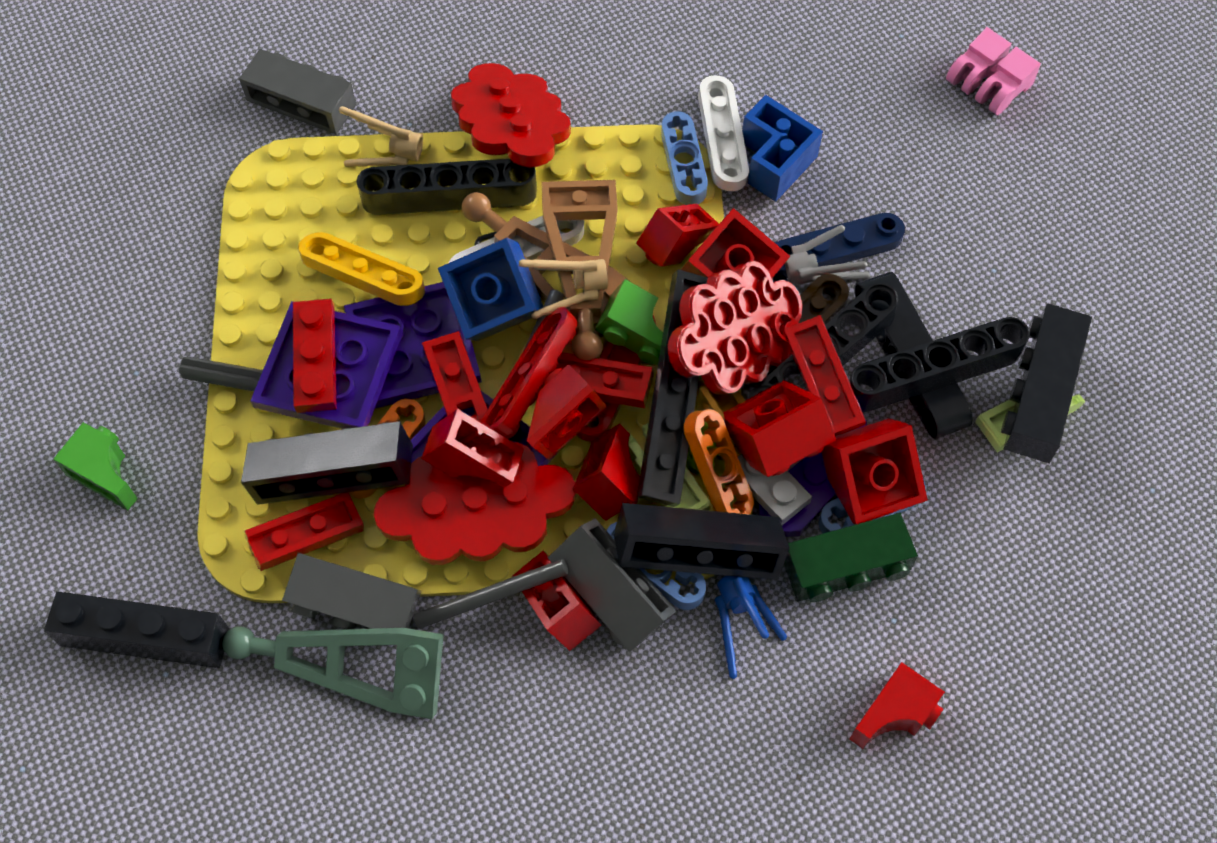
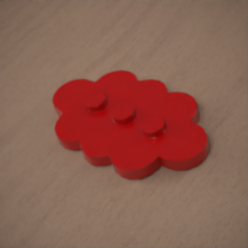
[451,63,571,167]
[668,261,803,395]
[374,442,576,565]

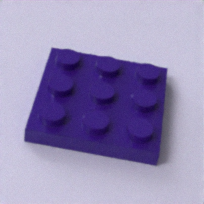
[344,282,482,409]
[250,301,403,429]

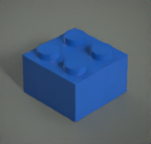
[438,238,544,341]

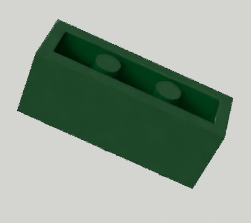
[784,512,918,602]

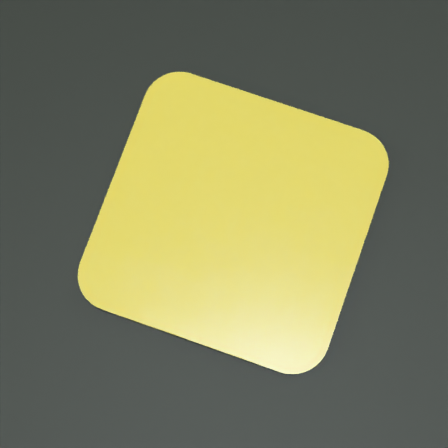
[198,124,752,603]

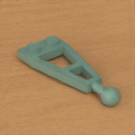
[222,626,444,719]

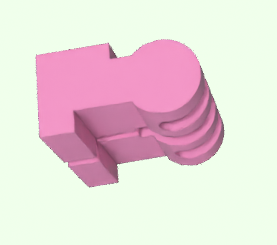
[946,27,1041,115]

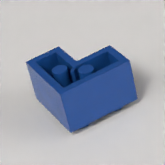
[742,94,823,202]

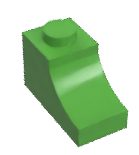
[53,422,138,511]

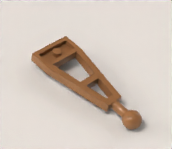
[542,180,618,360]
[462,192,631,338]

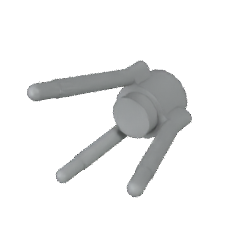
[785,225,870,285]

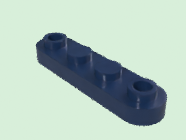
[774,213,905,278]

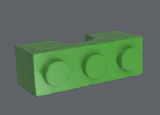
[595,279,702,381]

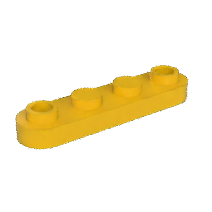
[298,232,425,306]

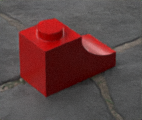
[636,204,719,267]
[421,409,524,487]
[573,423,640,521]
[512,550,602,651]
[849,662,945,749]

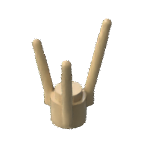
[339,106,423,167]
[519,259,608,319]

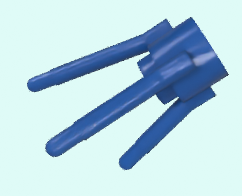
[714,576,787,679]

